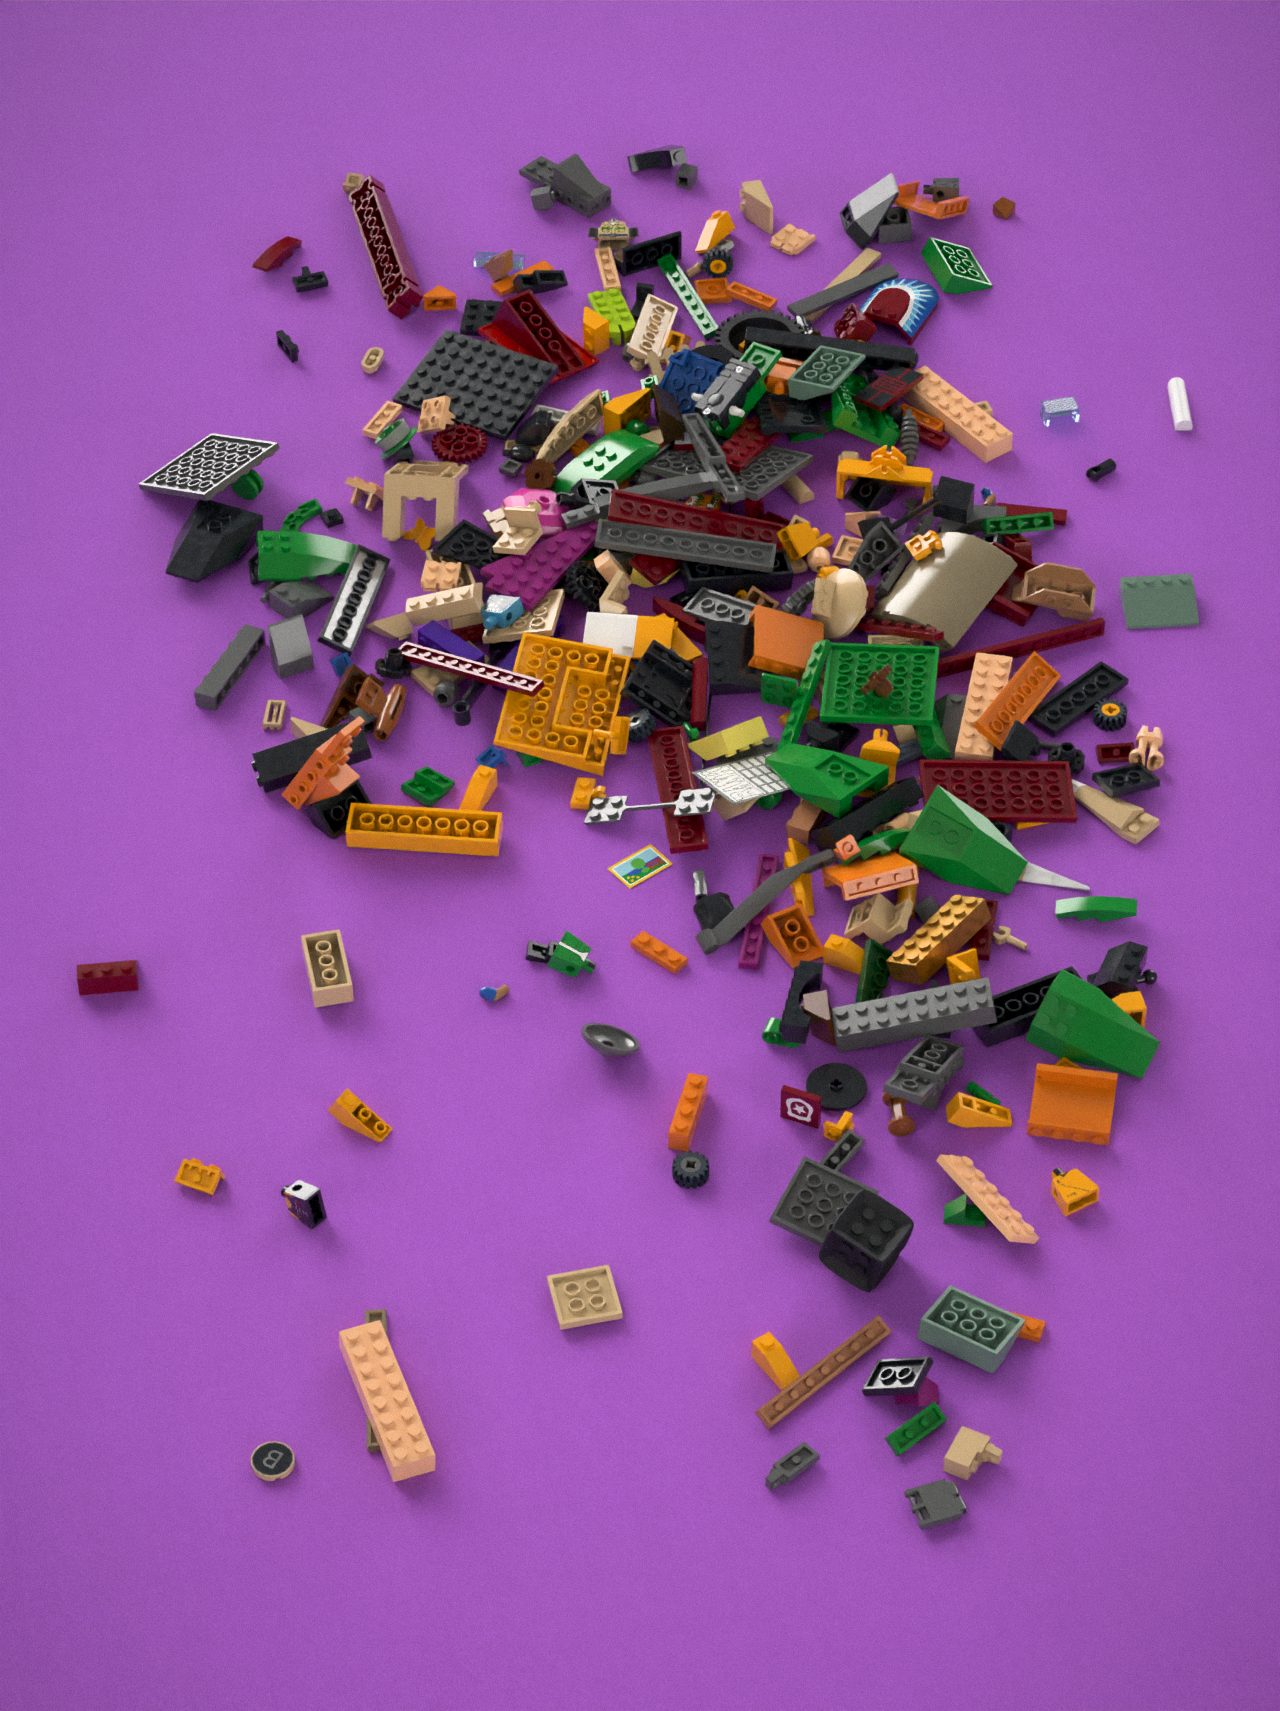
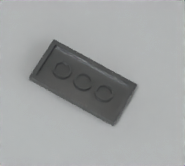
[683,587,756,626]

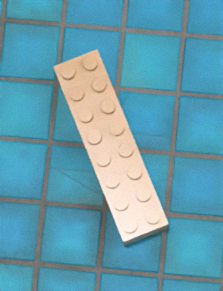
[901,366,1013,463]
[955,652,1013,760]
[339,1320,435,1482]

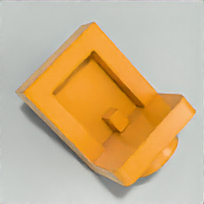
[824,1111,855,1142]

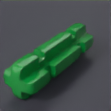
[966,1081,1001,1106]

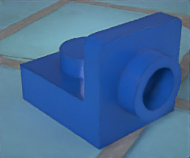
[475,745,508,768]

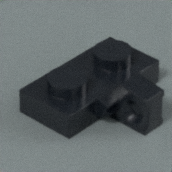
[292,266,329,293]

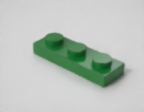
[884,1402,947,1457]

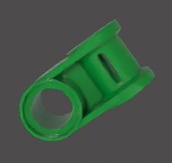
[762,1018,801,1048]

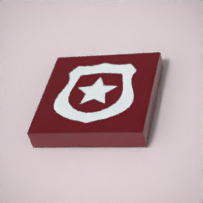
[780,1085,822,1129]

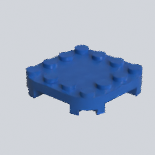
[659,349,725,414]

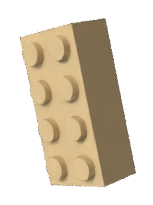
[301,929,354,1008]

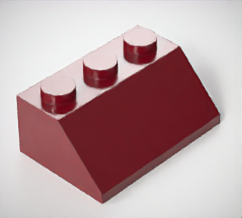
[77,959,139,996]

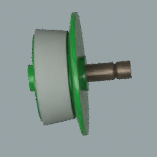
[374,419,418,460]

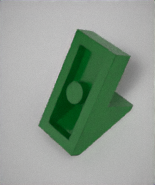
[943,1194,986,1227]

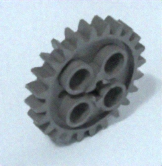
[778,580,815,616]

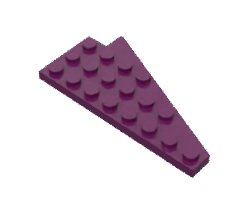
[481,521,599,612]

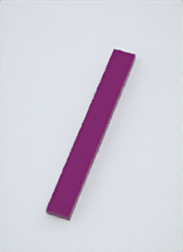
[738,854,779,970]

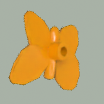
[403,518,435,551]

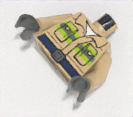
[588,218,639,250]

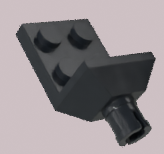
[555,478,619,510]
[805,719,860,753]

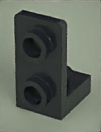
[631,282,654,320]

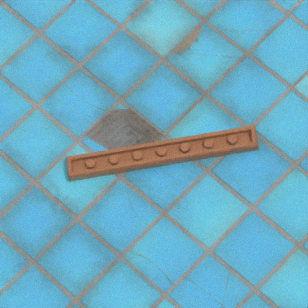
[755,1315,892,1429]

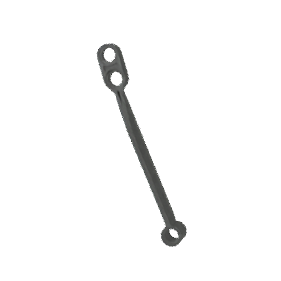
[695,849,837,955]

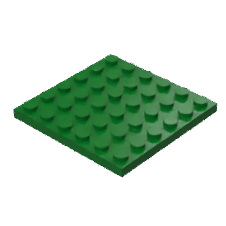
[820,643,939,726]

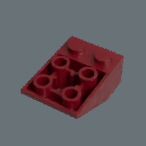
[833,302,877,342]

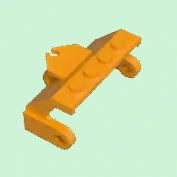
[836,445,933,510]

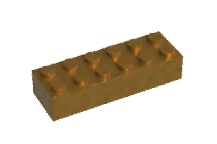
[886,895,992,985]

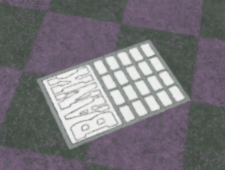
[692,752,790,804]

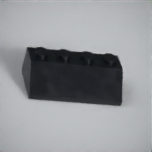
[614,231,682,277]

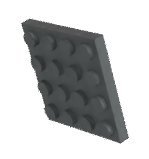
[769,1156,879,1247]

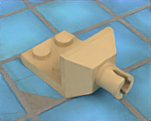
[493,501,543,555]
[599,570,630,615]

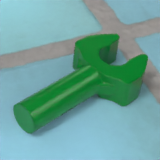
[682,722,700,743]

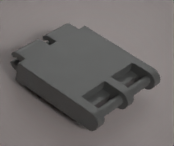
[904,1479,967,1529]

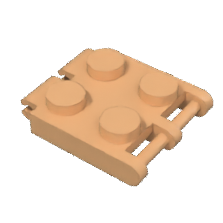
[770,223,816,256]
[421,560,462,592]

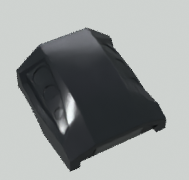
[693,892,745,931]

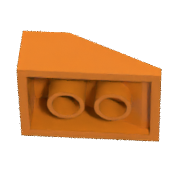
[761,903,823,969]

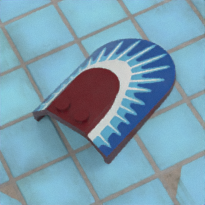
[859,278,939,346]

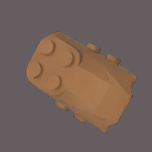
[1012,562,1096,621]

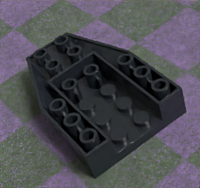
[166,500,263,583]

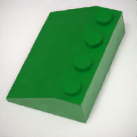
[921,237,993,294]

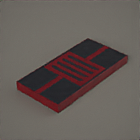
[854,364,924,412]

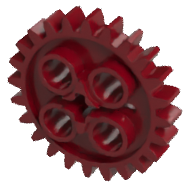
[432,423,488,464]

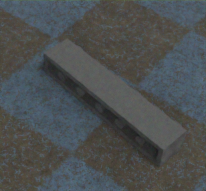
[194,624,266,711]

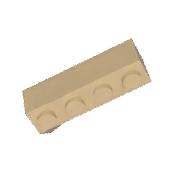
[405,582,483,626]

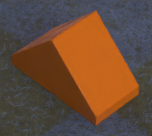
[423,285,457,311]

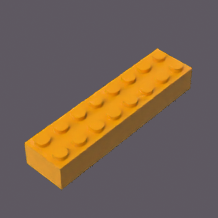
[345,803,503,857]

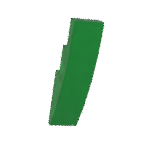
[835,827,910,865]
[1055,896,1138,923]

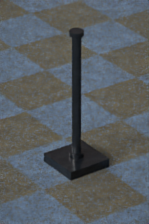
[858,492,946,540]

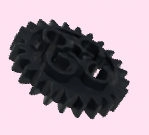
[565,560,609,613]

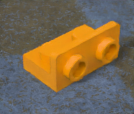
[174,1158,225,1196]

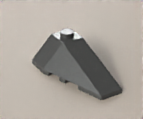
[934,693,967,760]

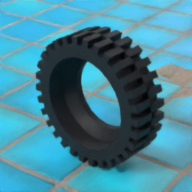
[715,309,805,362]

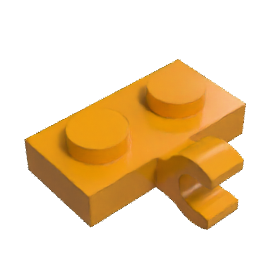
[570,777,606,810]

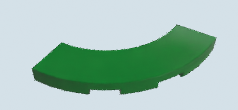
[281,498,323,532]

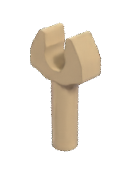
[993,926,1028,951]

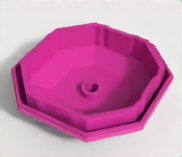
[503,488,574,539]

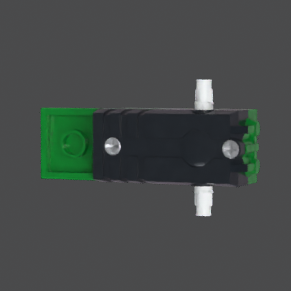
[691,342,782,439]

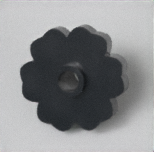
[375,648,412,679]
[1048,742,1085,776]

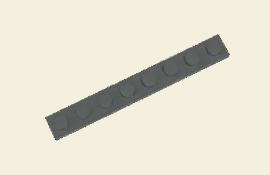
[874,510,936,601]

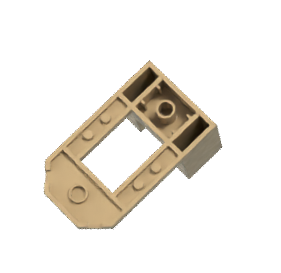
[382,460,469,541]

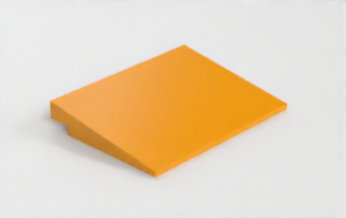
[493,632,631,776]

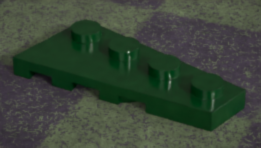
[855,938,893,1003]

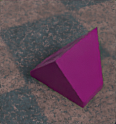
[895,1377,939,1406]

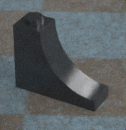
[627,145,687,172]

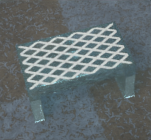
[1040,396,1080,427]

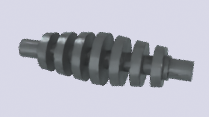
[900,409,919,466]

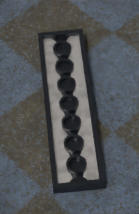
[317,544,391,657]

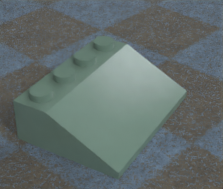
[788,345,866,400]
[1119,574,1199,629]
[917,1285,1026,1374]

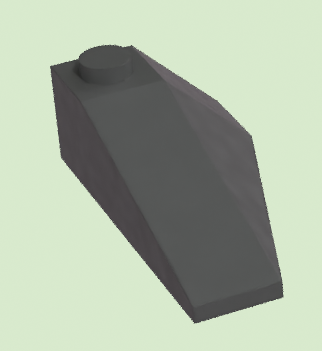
[847,521,905,583]

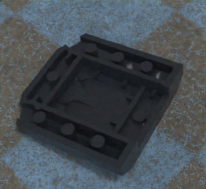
[620,639,693,727]

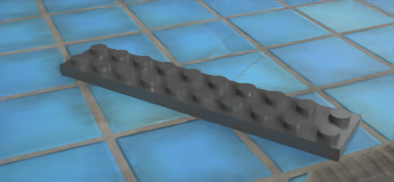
[594,519,777,573]

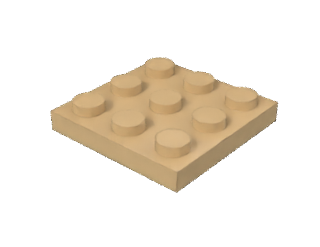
[547,1265,623,1330]

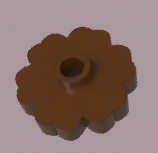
[524,458,558,490]
[860,664,894,698]

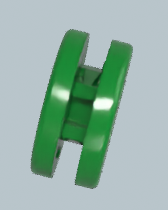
[230,469,264,500]

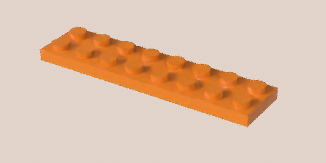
[973,651,1061,751]

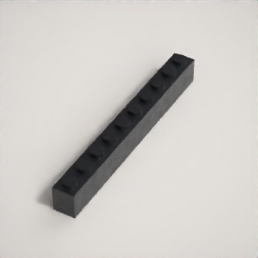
[743,326,915,371]

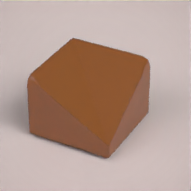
[993,197,1016,220]

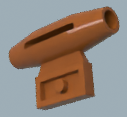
[355,677,406,741]

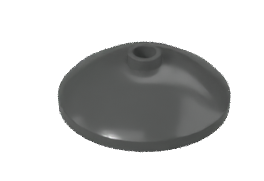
[581,1023,640,1057]

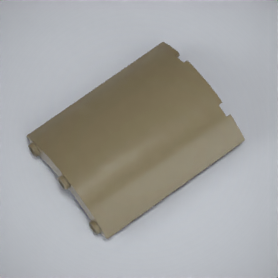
[865,532,1018,653]

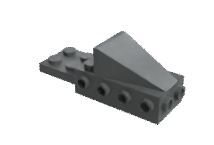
[519,153,611,218]
[883,1034,965,1111]

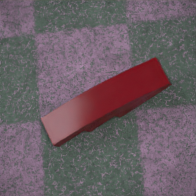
[252,236,302,272]
[653,596,706,645]

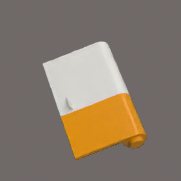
[583,612,678,660]

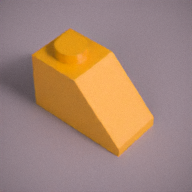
[661,330,692,364]

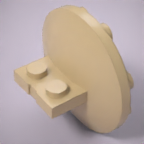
[811,569,868,640]

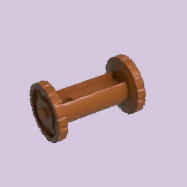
[882,1092,915,1137]

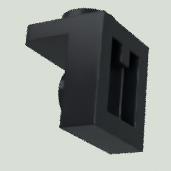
[670,591,695,607]

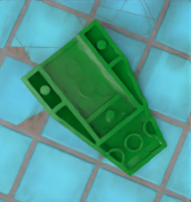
[256,530,358,581]
[1026,969,1161,1078]

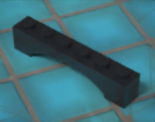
[779,960,824,1044]

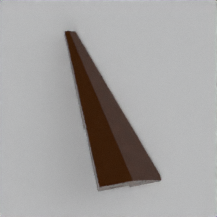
[320,664,384,729]

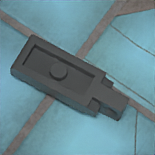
[765,1442,820,1491]

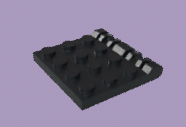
[755,394,827,435]

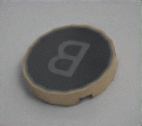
[251,1441,295,1481]

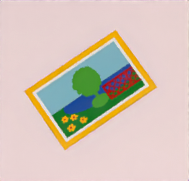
[607,844,673,889]

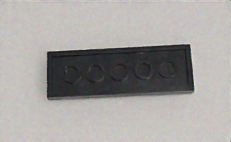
[1027,661,1129,737]

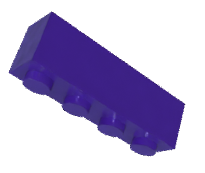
[417,620,485,664]

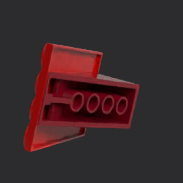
[477,289,600,386]

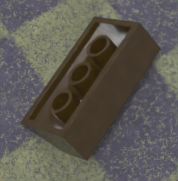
[652,383,687,442]

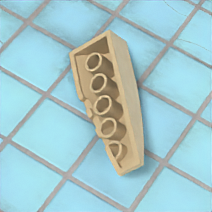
[536,389,604,463]

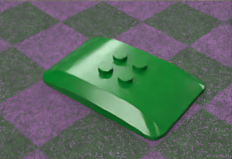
[550,429,660,494]

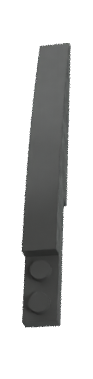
[682,413,745,502]
[561,472,715,529]

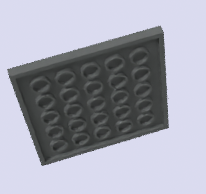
[138,433,280,501]

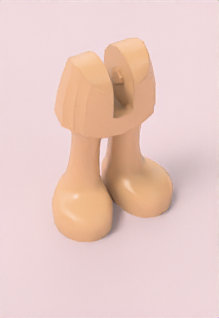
[1129,725,1164,771]

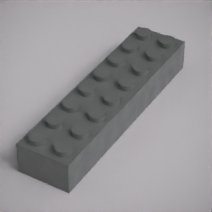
[831,977,997,1053]

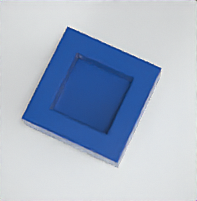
[329,652,353,677]

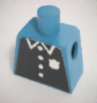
[481,594,524,630]

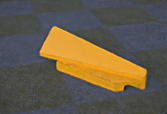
[784,838,815,917]

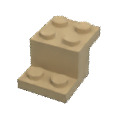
[844,893,914,944]

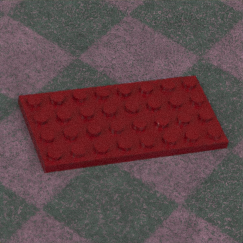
[918,760,1078,823]

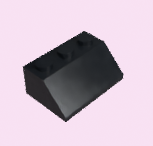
[304,780,372,839]
[1092,941,1148,998]

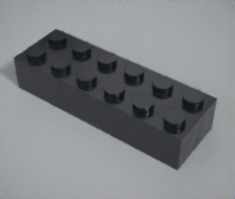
[679,550,794,596]
[810,776,923,852]
[972,966,1082,1048]

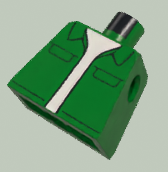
[547,930,597,977]

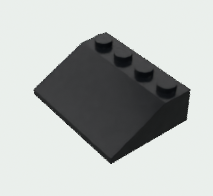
[705,621,764,696]

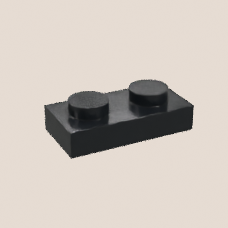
[276,330,299,363]

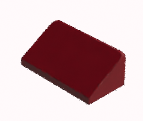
[1095,742,1135,763]

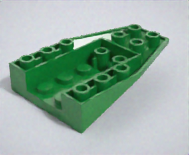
[831,373,901,450]
[765,743,889,818]
[899,785,1028,895]

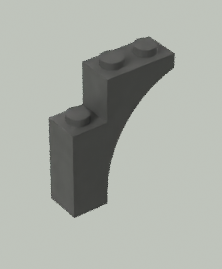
[938,505,1006,535]

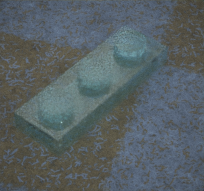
[474,251,525,270]

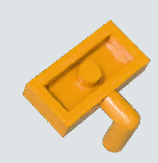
[593,716,631,754]

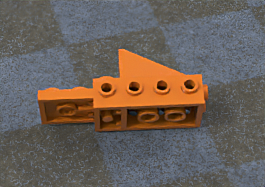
[281,716,365,810]

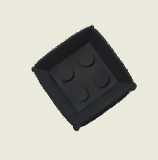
[819,1189,914,1292]

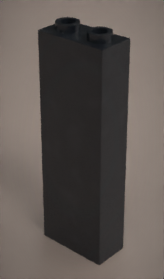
[251,721,372,793]

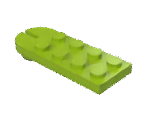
[588,289,636,346]

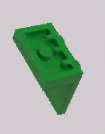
[761,673,798,708]

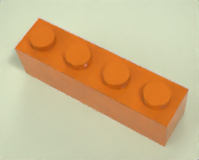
[668,1073,708,1152]

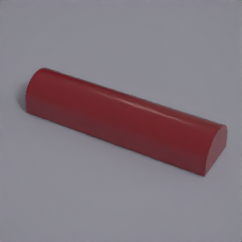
[691,658,708,731]

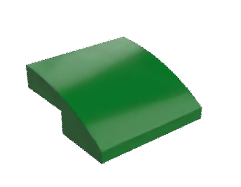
[401,766,455,806]

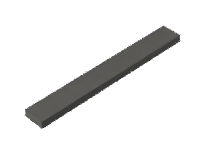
[787,263,899,317]

